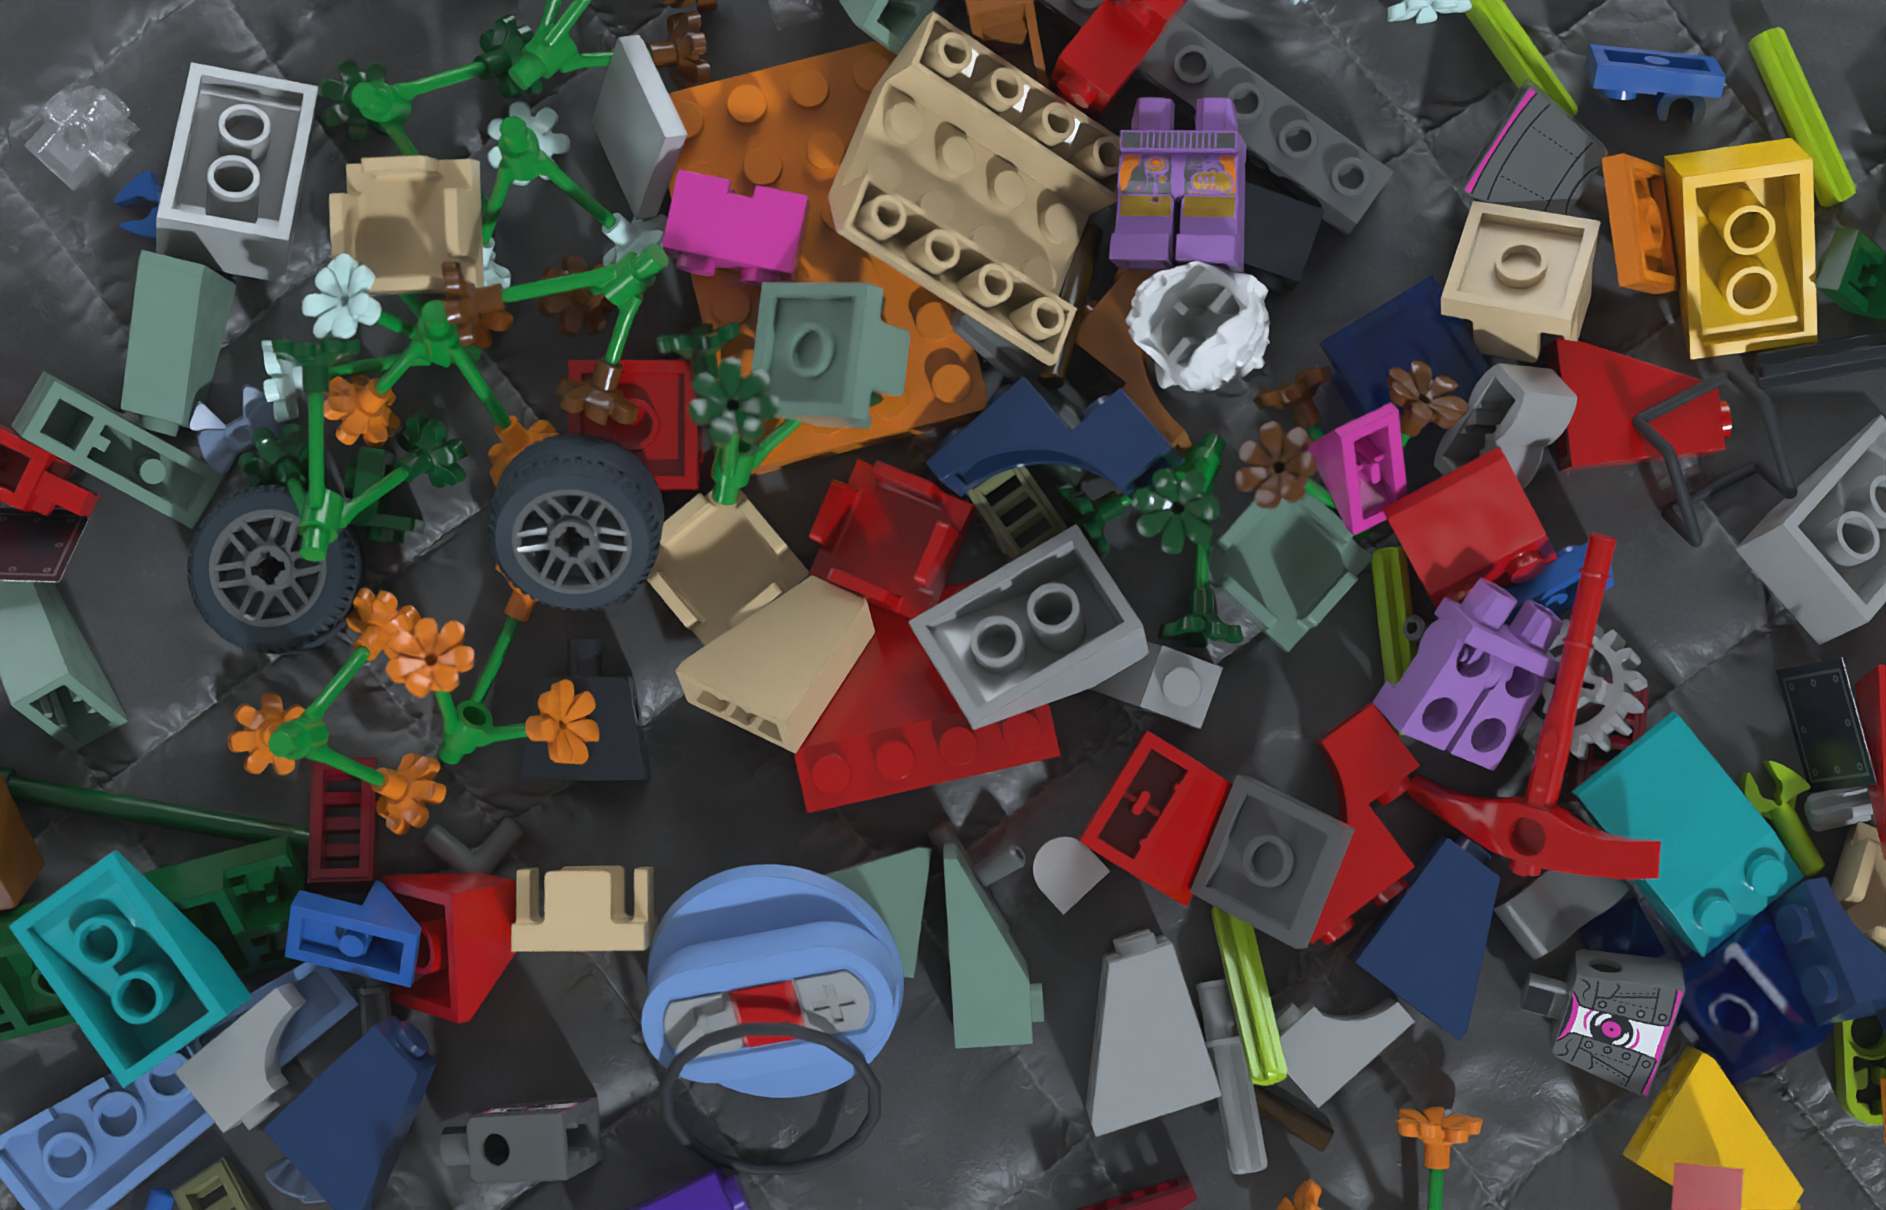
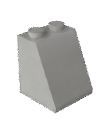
[1086,928,1222,1137]

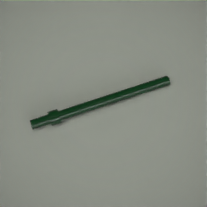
[0,766,309,853]

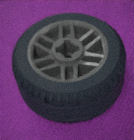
[487,433,664,611]
[187,485,365,655]

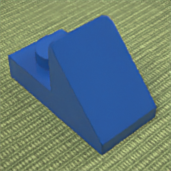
[285,880,422,987]

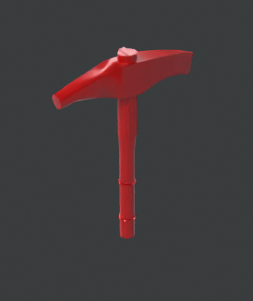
[1407,533,1661,880]

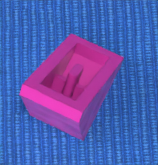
[1308,403,1408,535]

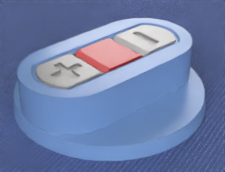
[641,864,904,1098]

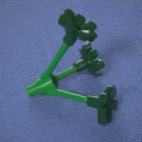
[318,14,543,213]
[654,322,884,506]
[238,337,468,562]
[1056,432,1243,648]

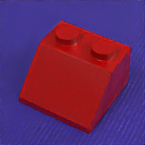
[1382,446,1558,608]

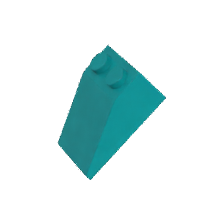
[1572,712,1804,957]
[9,850,253,1088]

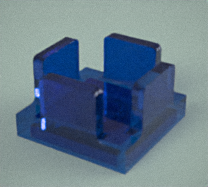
[1319,275,1490,441]

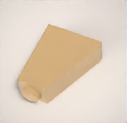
[676,575,875,754]

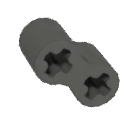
[1493,868,1629,960]

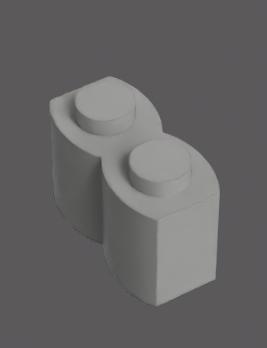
[1434,363,1577,489]

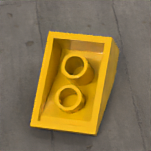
[1664,138,1818,360]

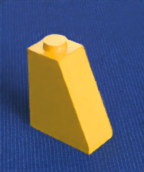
[1622,1045,1804,1210]

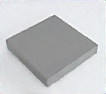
[591,35,687,220]

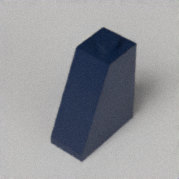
[1347,834,1500,1041]
[263,1015,437,1210]

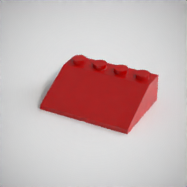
[794,577,1061,813]

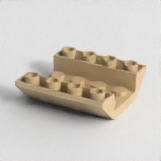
[828,12,1121,366]

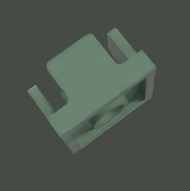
[751,282,910,429]
[1192,492,1373,653]

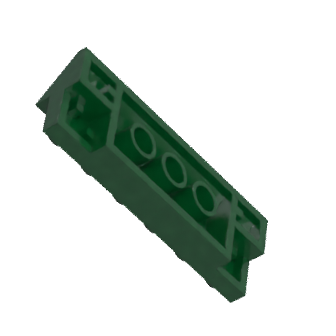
[0,835,315,1042]

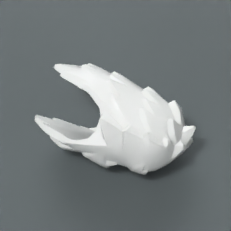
[1126,261,1271,393]

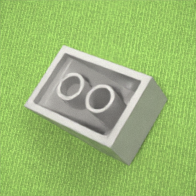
[156,62,318,283]
[1735,415,1886,645]
[908,524,1149,730]

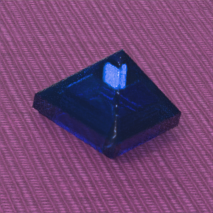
[1579,896,1666,958]

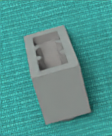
[1089,642,1223,729]
[174,982,307,1133]
[1274,996,1415,1108]

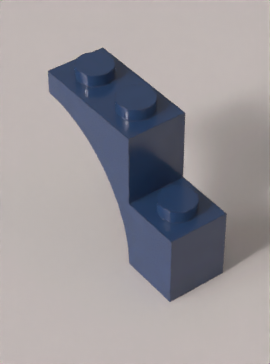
[926,376,1185,500]
[1768,877,1886,1035]

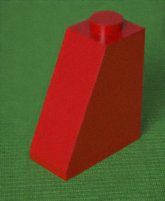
[1544,338,1732,472]

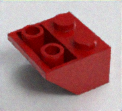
[1077,730,1233,906]

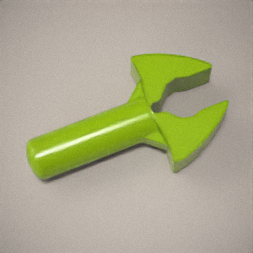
[1738,761,1825,876]

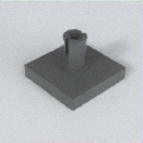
[1190,775,1355,948]

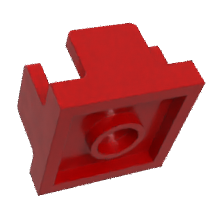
[568,360,704,495]
[808,459,977,620]

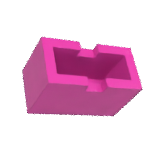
[662,169,811,288]

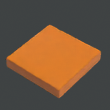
[1601,153,1681,295]

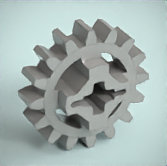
[1519,619,1647,760]

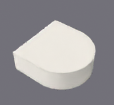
[1033,837,1110,915]

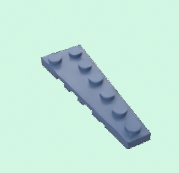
[0,962,360,1210]

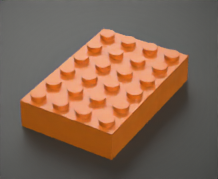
[668,41,988,477]

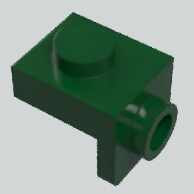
[1815,227,1886,319]
[344,446,425,544]

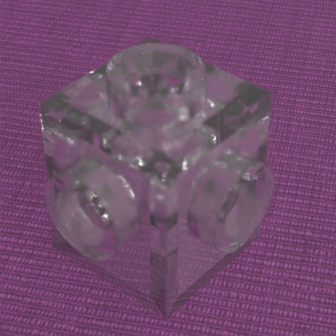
[24,85,140,191]

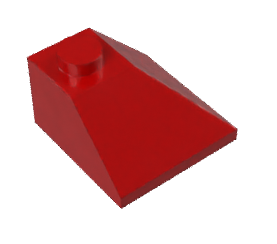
[382,873,517,1023]

